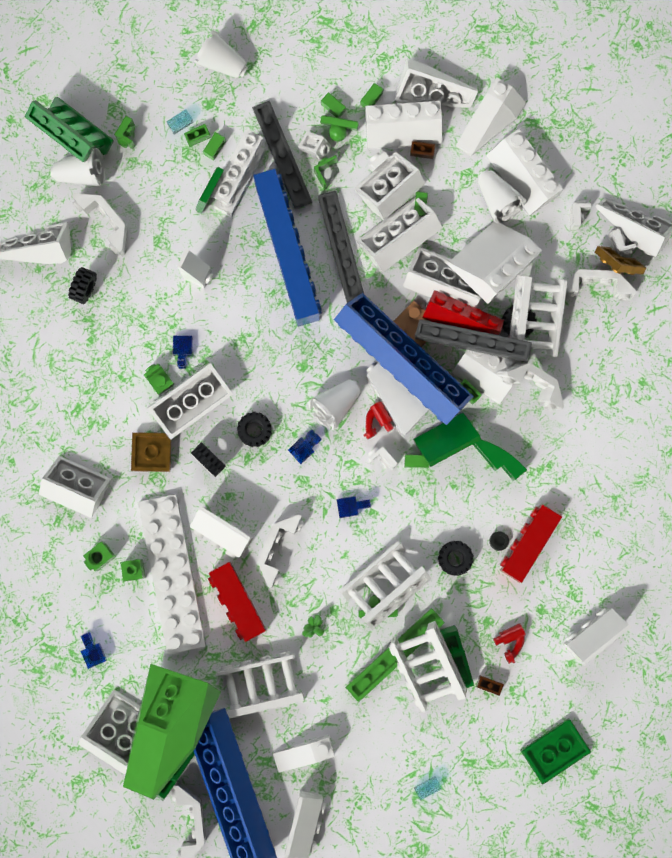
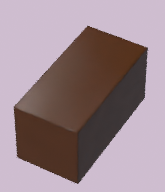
[410,141,435,159]
[475,675,504,696]

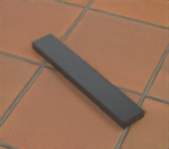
[252,100,312,210]
[318,191,364,303]
[415,319,532,363]

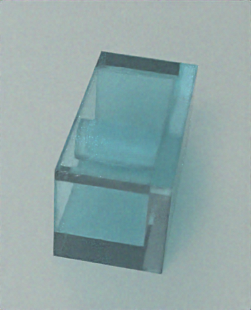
[166,109,194,135]
[414,776,442,800]

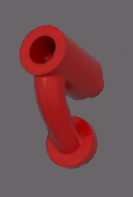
[363,401,394,440]
[493,623,526,664]

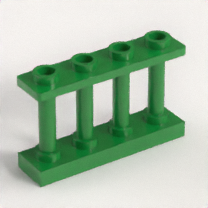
[25,97,114,162]

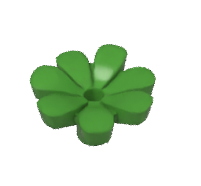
[302,615,324,638]

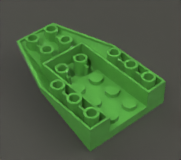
[123,664,221,800]

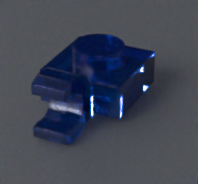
[173,335,193,369]
[288,430,322,464]
[337,496,371,518]
[81,632,107,669]

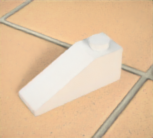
[177,249,213,288]
[273,735,335,773]

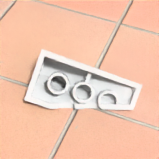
[395,58,478,108]
[456,77,526,156]
[596,199,672,257]
[0,222,71,264]

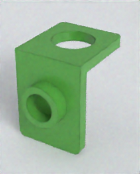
[314,155,337,190]

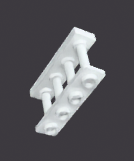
[212,129,265,217]
[509,275,568,357]
[340,541,431,630]
[389,621,467,713]
[217,651,305,718]

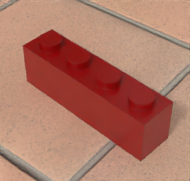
[422,290,504,335]
[500,504,562,583]
[208,562,267,642]

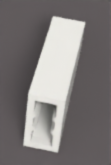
[366,362,430,438]

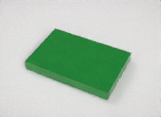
[196,167,224,214]
[413,413,482,467]
[520,718,591,785]

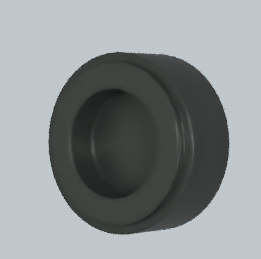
[489,531,509,551]

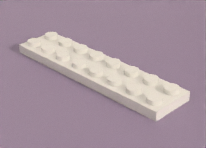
[138,494,206,655]

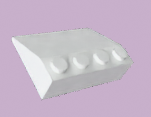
[447,222,542,304]
[78,690,140,774]

